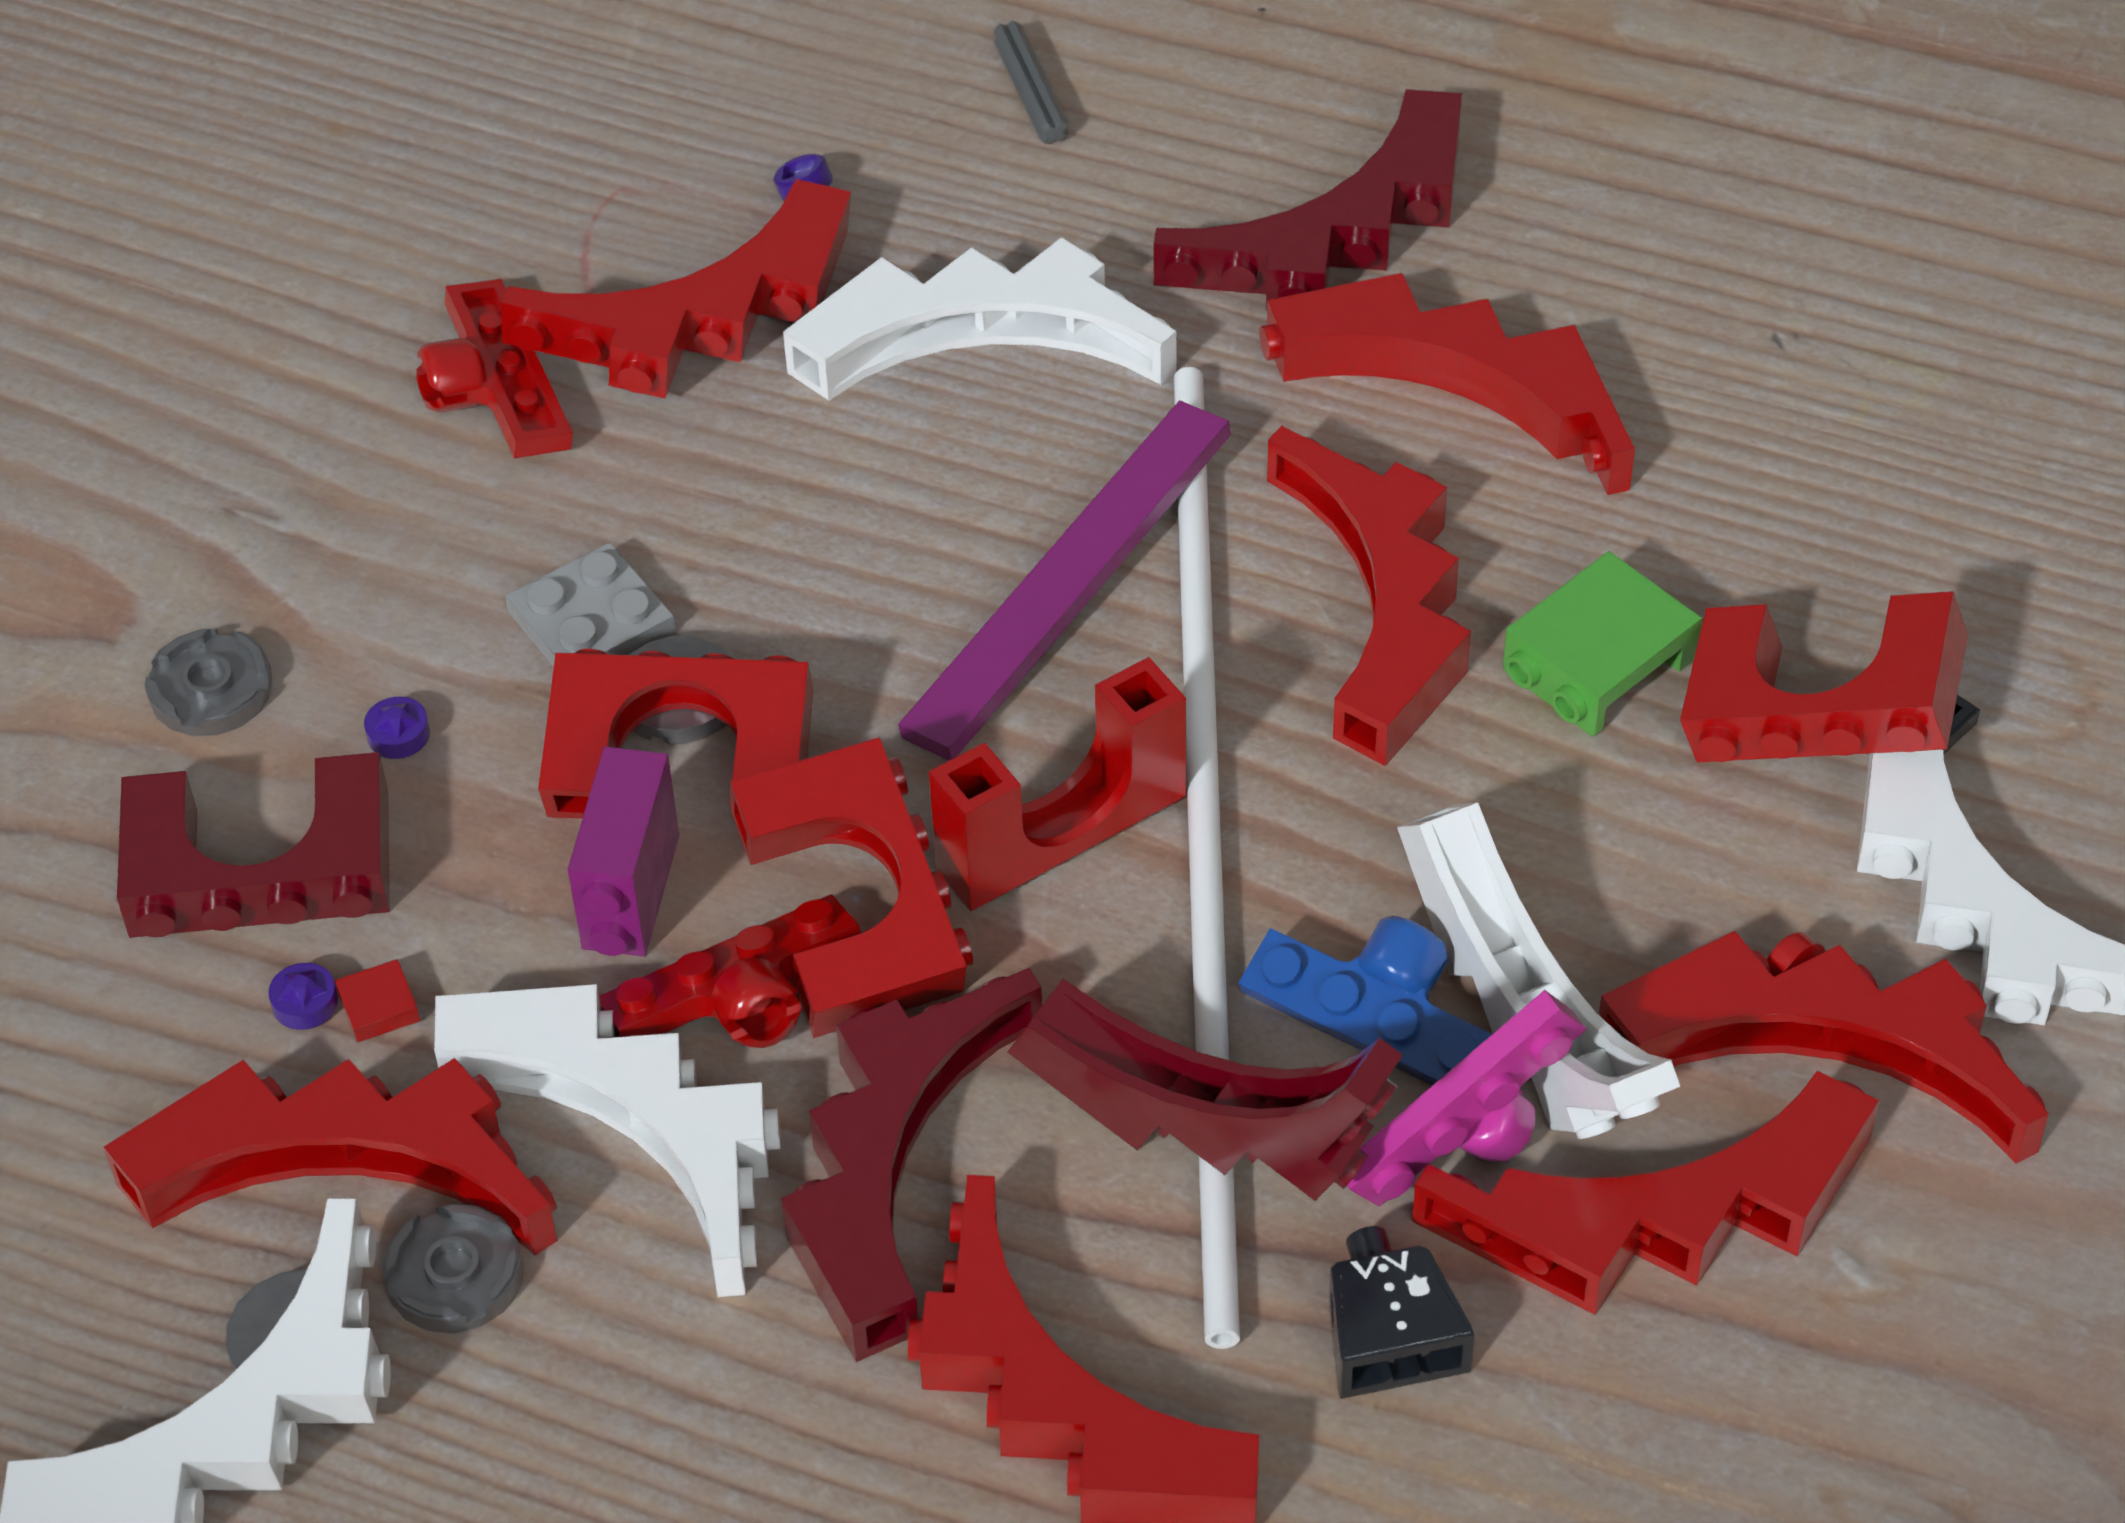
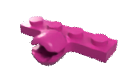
[1347,990,1587,1207]

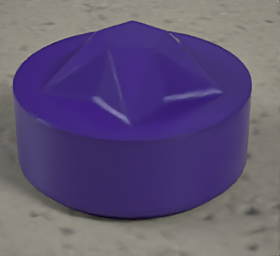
[773,154,833,201]
[364,697,430,759]
[268,963,338,1030]

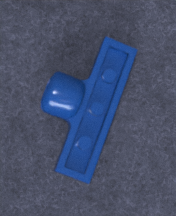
[1238,915,1492,1085]

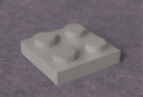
[505,542,676,667]

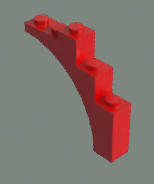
[501,179,851,399]
[1267,425,1471,767]
[1599,931,2049,1164]
[104,1058,557,1256]
[908,1174,1259,1523]

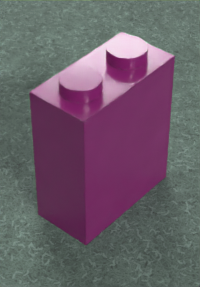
[567,747,680,957]

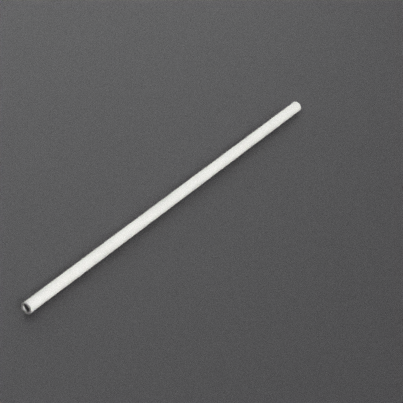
[1174,367,1240,1349]

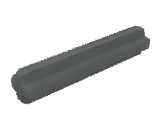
[994,21,1068,144]

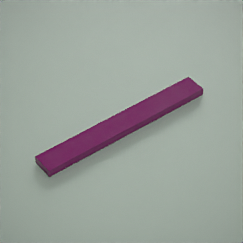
[898,400,1231,760]

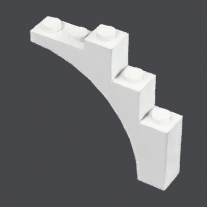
[783,237,1177,401]
[1857,750,2125,1026]
[1397,802,1680,1139]
[434,984,780,1297]
[0,1199,391,1523]

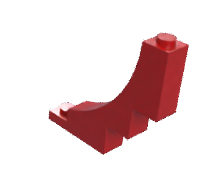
[1259,273,1635,495]
[1412,1071,1879,1315]

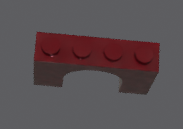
[117,752,390,938]

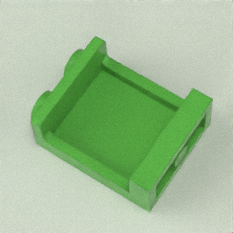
[1503,551,1702,736]

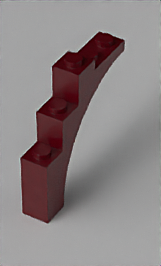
[1153,89,1462,311]
[781,968,1042,1362]
[1007,979,1403,1201]

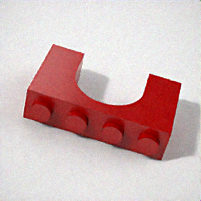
[1680,591,1968,762]
[538,649,814,819]
[929,657,1186,911]
[730,737,973,1038]

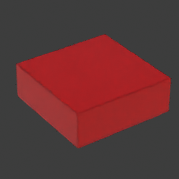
[334,959,420,1043]

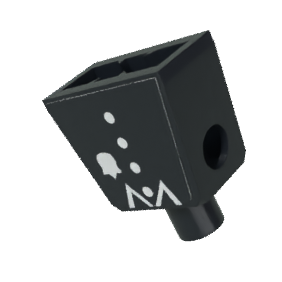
[1329,1226,1475,1399]

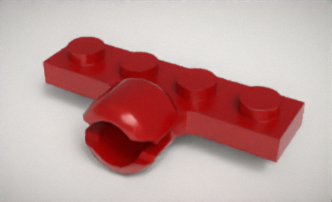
[416,279,573,459]
[599,894,861,1048]

